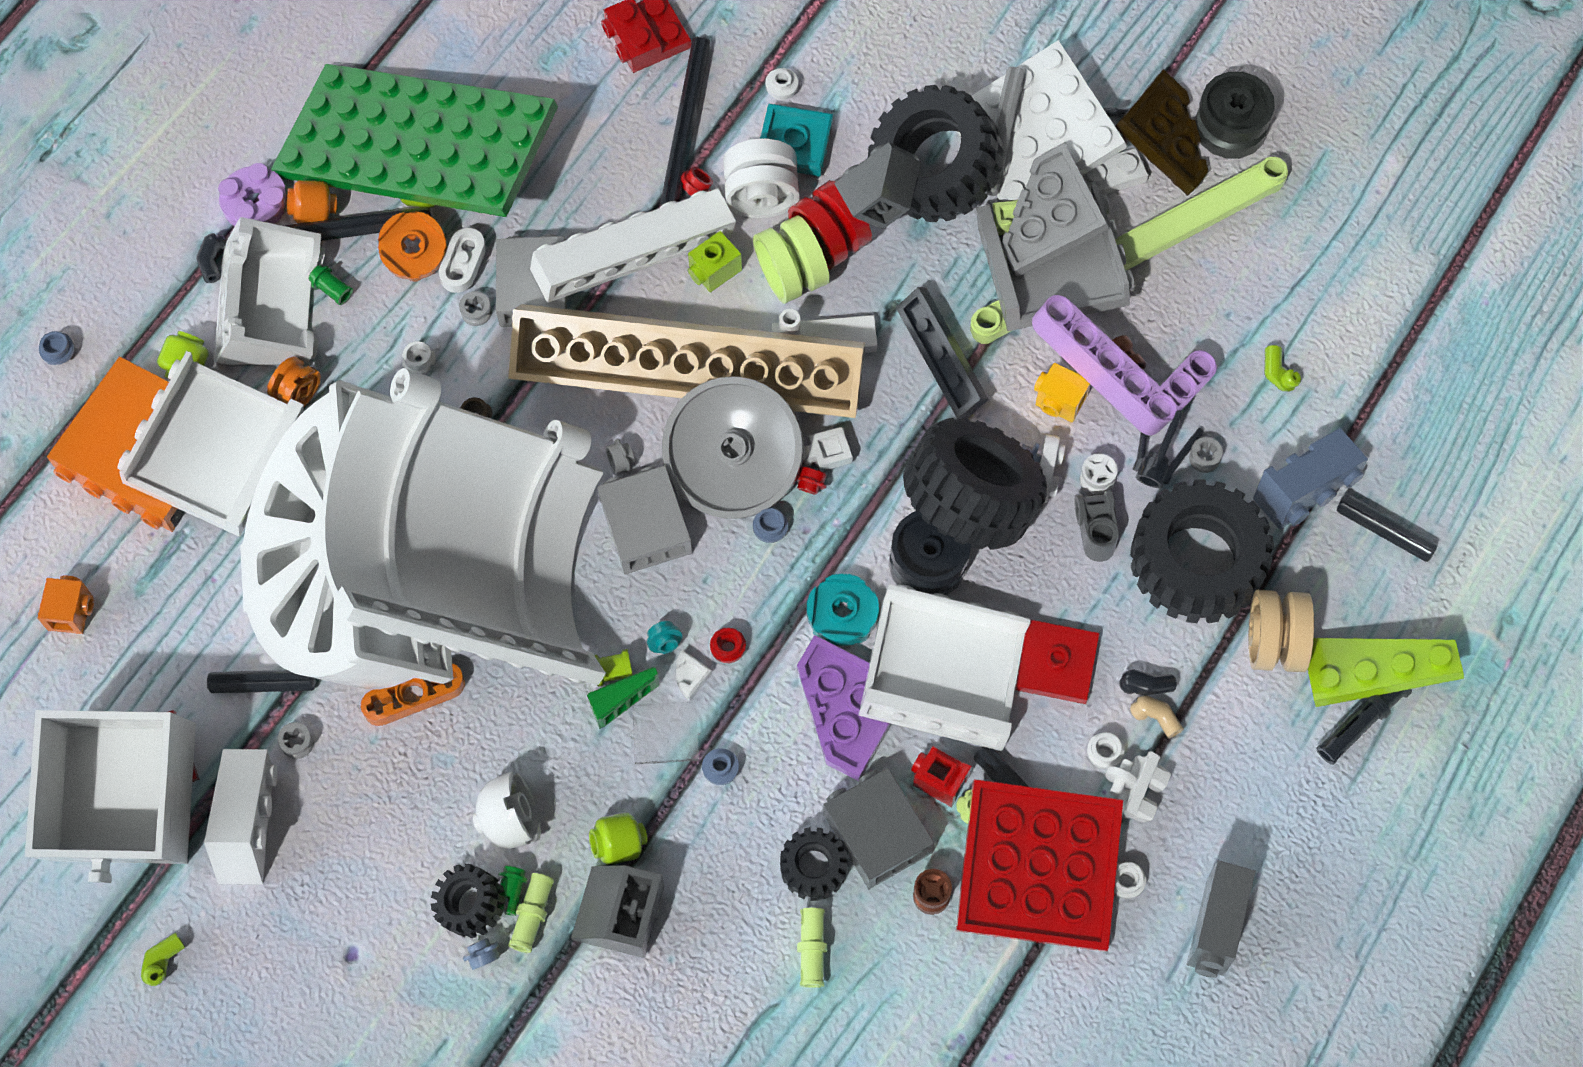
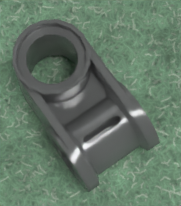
[1074,490,1119,562]

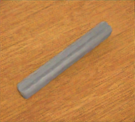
[985,67,1025,196]

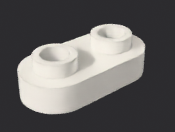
[439,228,486,293]
[1039,434,1065,503]

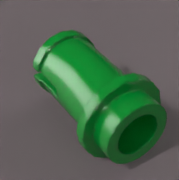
[308,265,353,305]
[498,866,528,916]

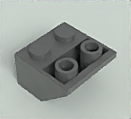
[834,142,921,229]
[571,866,665,958]

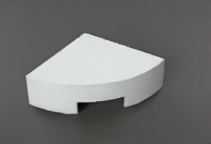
[675,650,712,701]

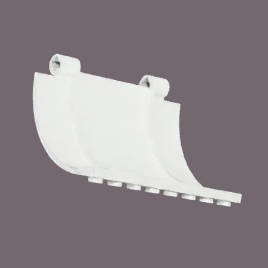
[321,368,606,685]

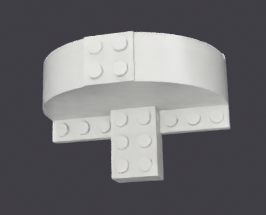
[240,380,453,689]

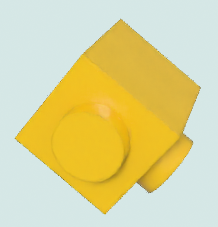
[1034,363,1091,423]

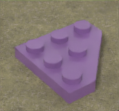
[797,635,891,781]

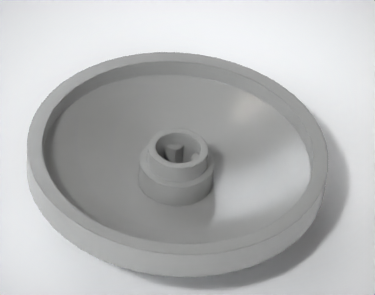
[662,377,804,519]

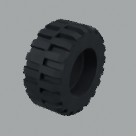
[868,85,1004,222]
[903,417,1047,550]
[1130,479,1274,624]

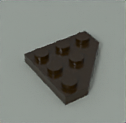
[1115,69,1209,196]

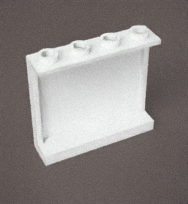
[118,351,304,537]
[858,584,1031,751]

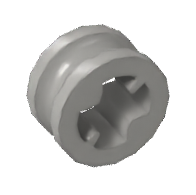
[459,291,492,326]
[1189,437,1223,473]
[277,722,314,759]

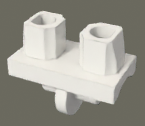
[1105,751,1171,823]

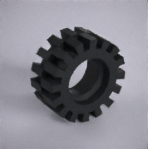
[780,827,848,901]
[431,864,505,938]

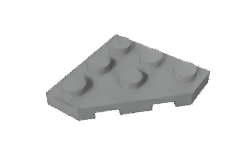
[1001,143,1109,277]

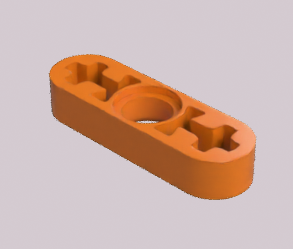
[361,663,465,726]

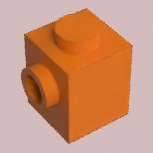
[37,575,94,634]

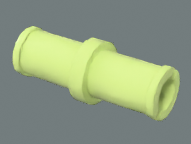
[508,873,554,953]
[797,908,827,988]

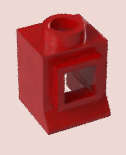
[911,746,972,808]

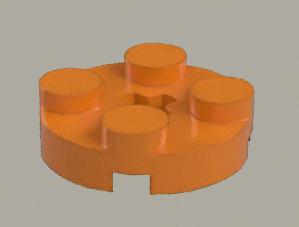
[378,212,448,282]

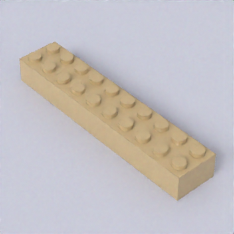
[508,304,865,418]

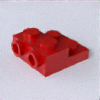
[601,0,691,73]

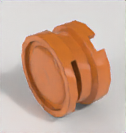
[267,356,321,407]

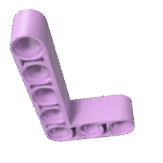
[1032,295,1217,435]

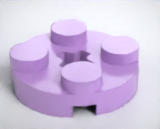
[218,163,287,226]

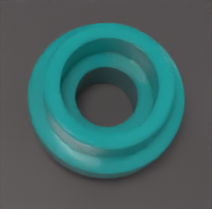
[647,621,683,654]

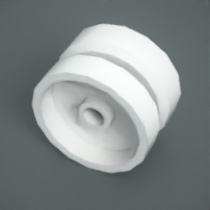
[723,139,799,218]

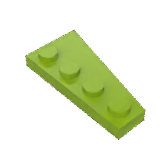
[1307,638,1464,707]

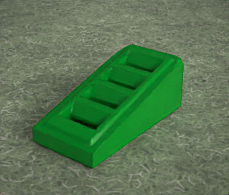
[587,667,660,729]

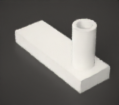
[772,309,878,353]

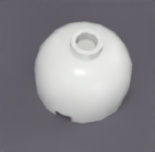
[473,771,541,849]

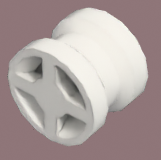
[1079,454,1118,496]

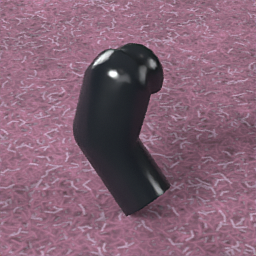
[196,233,227,283]
[1119,669,1177,695]

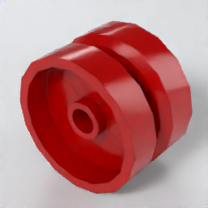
[788,180,872,270]

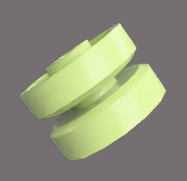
[753,215,829,304]

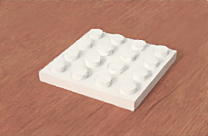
[957,40,1127,202]

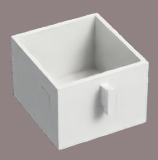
[25,710,196,883]

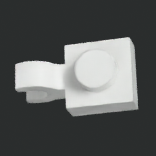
[801,427,853,472]

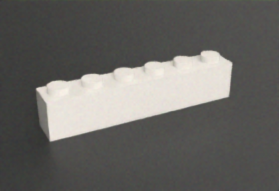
[530,189,736,303]

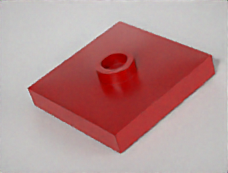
[1015,620,1099,704]

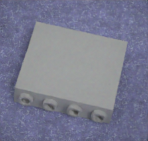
[976,182,1135,331]

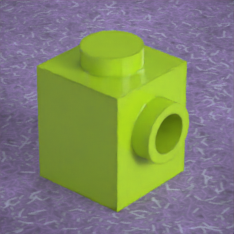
[687,231,742,293]

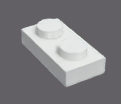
[1082,148,1148,195]

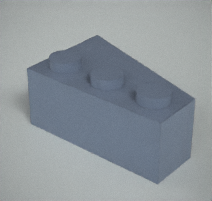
[1253,428,1368,530]

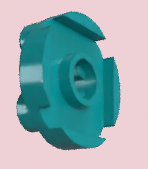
[807,573,879,646]

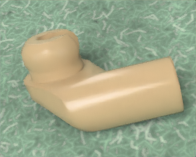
[1130,695,1184,738]

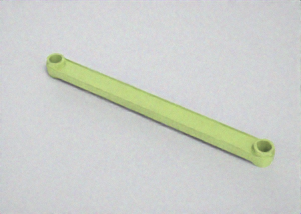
[970,157,1288,344]

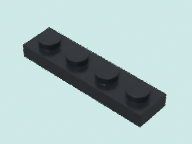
[895,287,989,419]

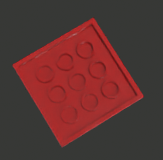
[955,779,1123,952]

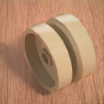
[1248,590,1314,672]

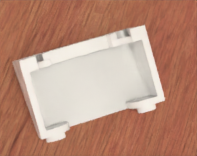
[214,217,325,366]

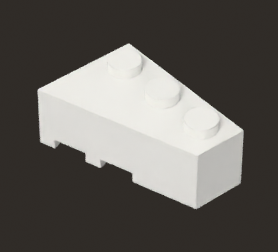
[204,749,277,885]

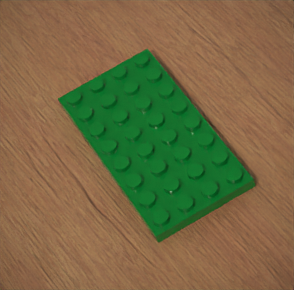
[271,64,558,217]

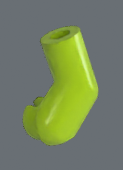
[1264,345,1301,392]
[141,932,185,986]

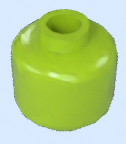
[157,331,209,380]
[589,813,647,865]

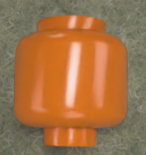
[287,180,337,223]

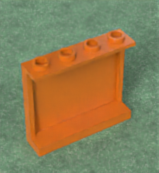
[47,356,178,532]

